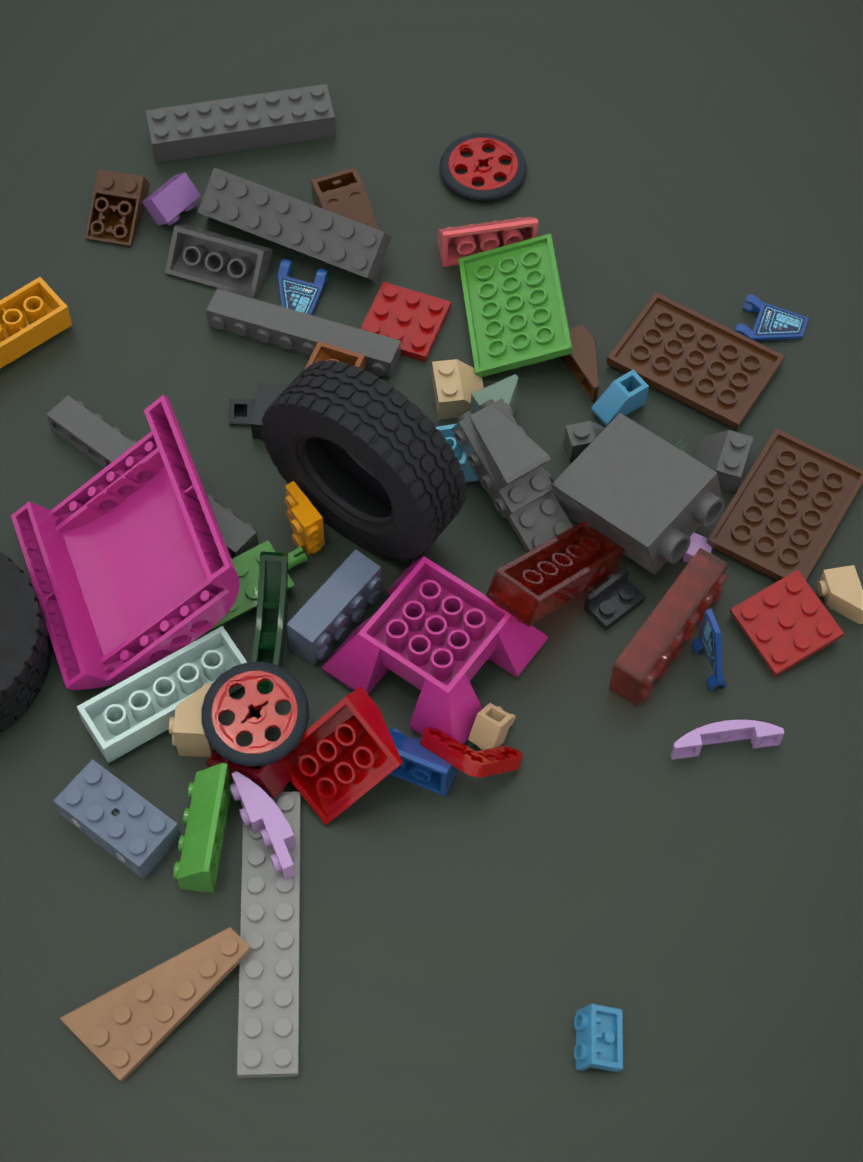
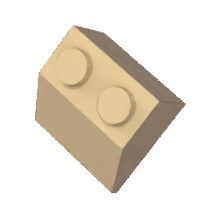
[432,359,484,420]
[169,683,213,757]

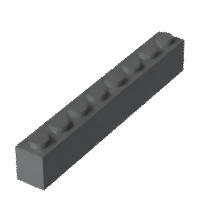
[206,288,401,378]

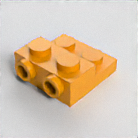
[284,481,325,555]

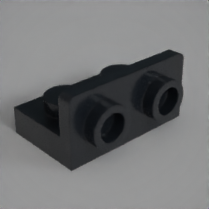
[584,568,646,631]

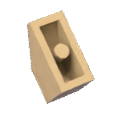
[817,565,863,624]

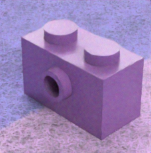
[142,172,201,225]

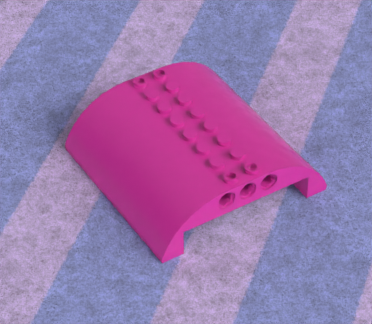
[11,395,240,690]

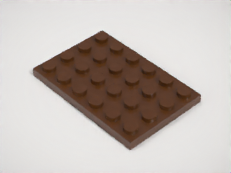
[607,292,785,430]
[706,428,863,581]

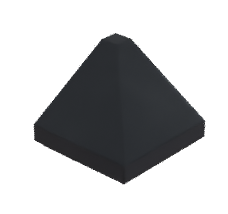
[229,399,255,425]

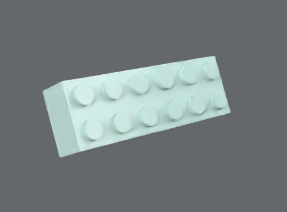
[77,626,247,763]

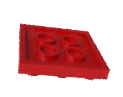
[360,282,451,362]
[730,570,844,677]

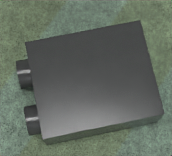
[552,413,725,575]

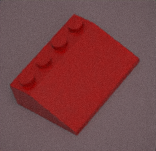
[280,686,403,825]

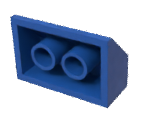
[388,728,458,797]

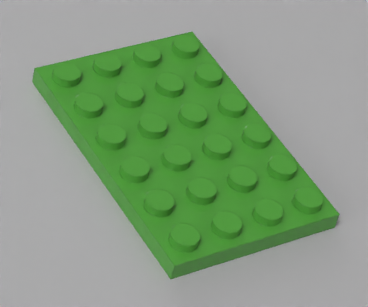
[458,233,574,378]

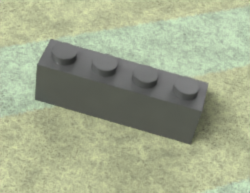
[165,225,273,298]

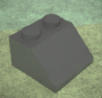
[694,430,754,494]

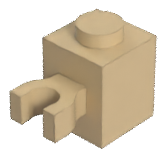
[468,703,516,750]

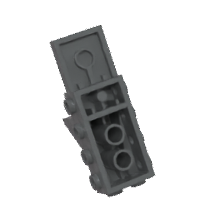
[451,398,578,562]

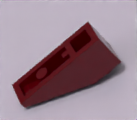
[205,751,292,798]

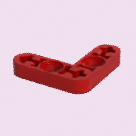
[419,727,523,777]

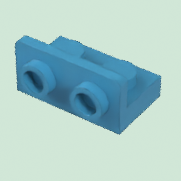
[574,1004,623,1072]

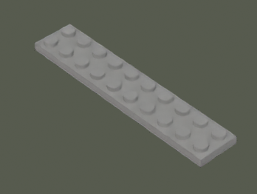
[237,791,301,1078]

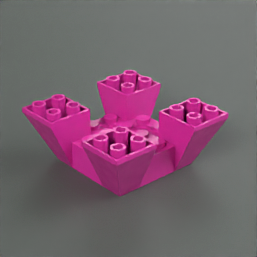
[322,555,548,744]

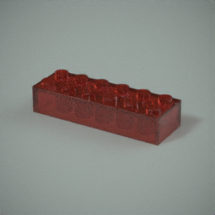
[486,521,625,627]
[609,548,728,706]

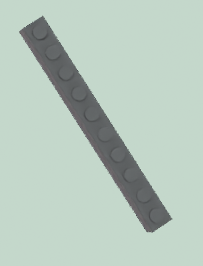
[46,395,259,559]

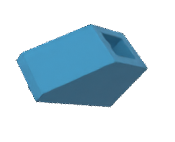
[591,369,649,427]

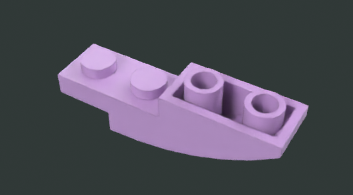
[229,772,296,880]

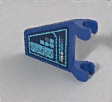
[278,259,328,315]
[735,294,809,341]
[691,609,727,691]

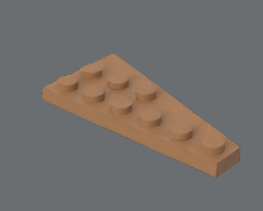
[60,927,252,1083]

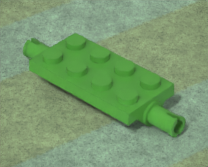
[200,540,308,637]

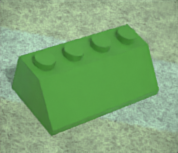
[173,763,232,893]

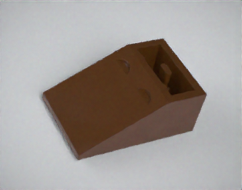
[311,167,379,230]
[85,169,150,246]

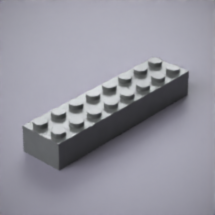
[146,84,336,163]
[198,167,392,282]

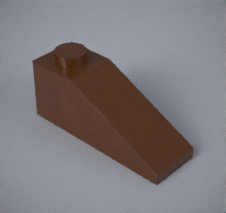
[561,324,599,403]

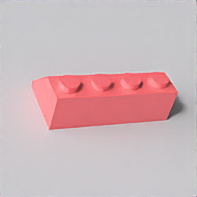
[437,217,538,267]

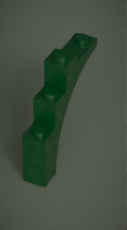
[242,551,288,724]

